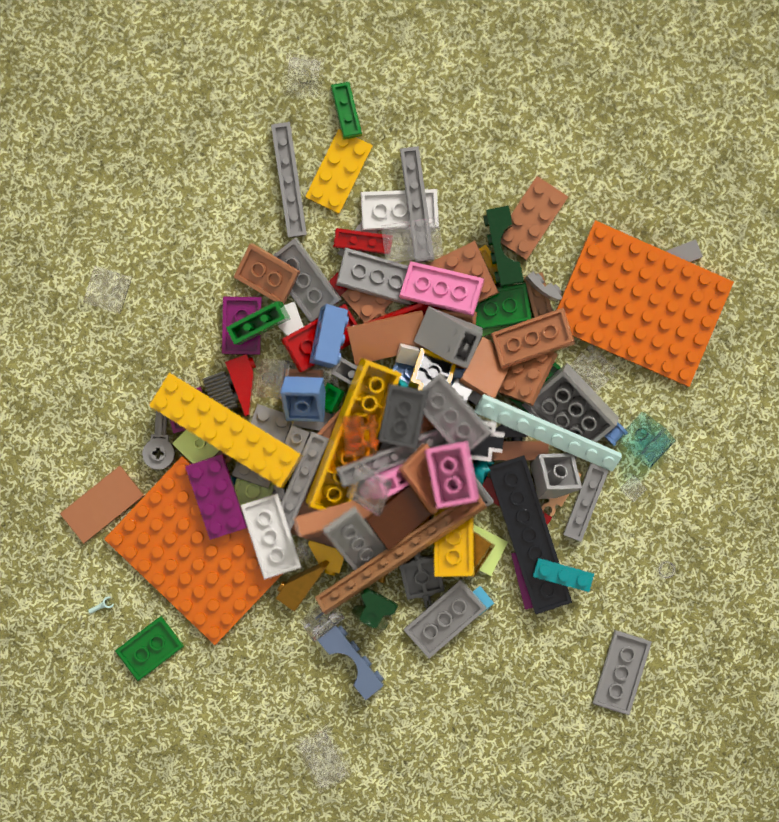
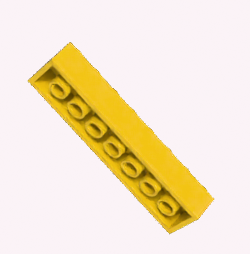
[305,358,401,510]
[149,373,303,488]

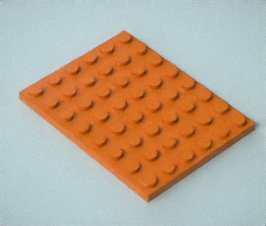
[556,220,734,387]
[104,456,282,645]

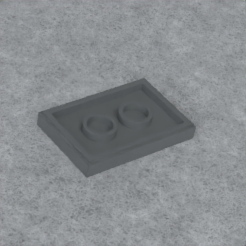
[378,384,429,449]

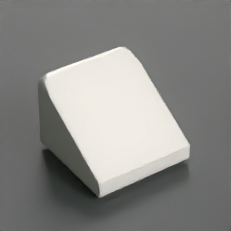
[395,343,420,366]

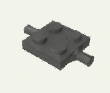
[399,553,445,608]

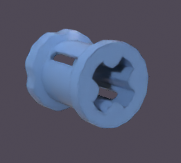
[604,423,628,446]

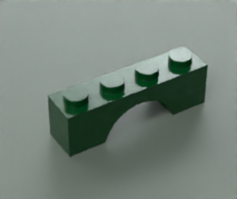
[483,205,524,287]

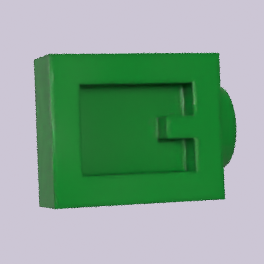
[325,382,345,414]

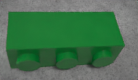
[226,301,290,345]

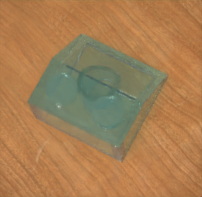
[618,411,676,468]

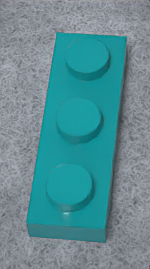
[533,558,594,592]

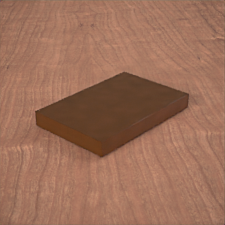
[365,485,433,550]

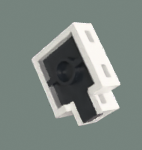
[470,420,505,462]

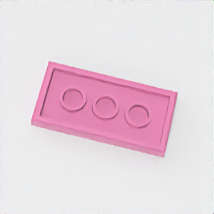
[399,261,484,316]

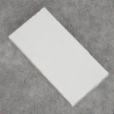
[361,189,439,231]
[240,493,302,579]

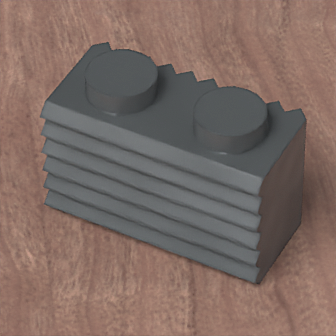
[203,371,240,410]

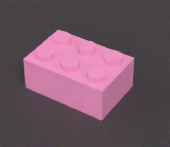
[426,441,479,508]

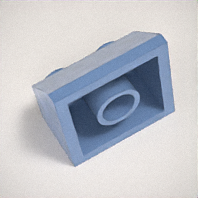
[281,377,326,422]

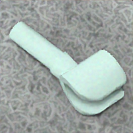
[88,597,114,614]

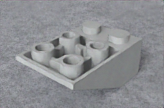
[414,306,482,368]

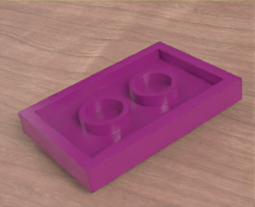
[222,296,262,355]

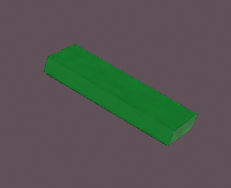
[330,82,362,140]

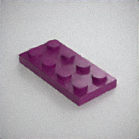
[185,454,247,540]

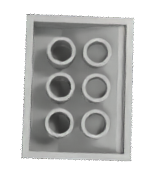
[522,363,619,459]

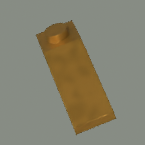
[276,560,329,612]

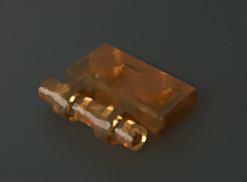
[343,414,379,457]

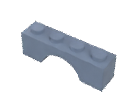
[317,624,384,700]

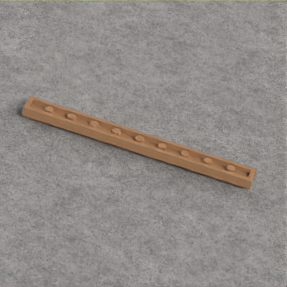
[315,493,487,614]

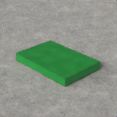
[475,283,532,330]
[115,615,184,681]

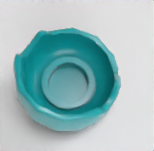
[473,460,494,486]

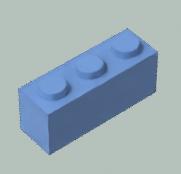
[309,304,349,368]

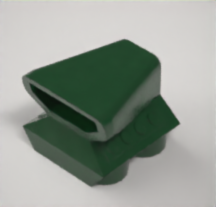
[352,588,398,630]

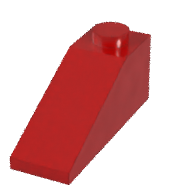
[225,354,256,417]

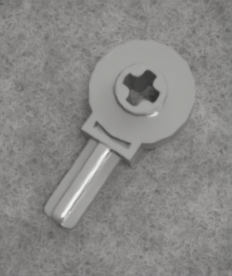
[142,411,175,471]

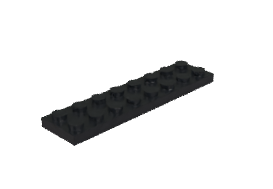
[489,455,572,614]

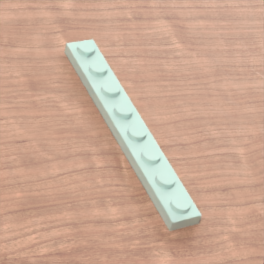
[475,394,622,472]

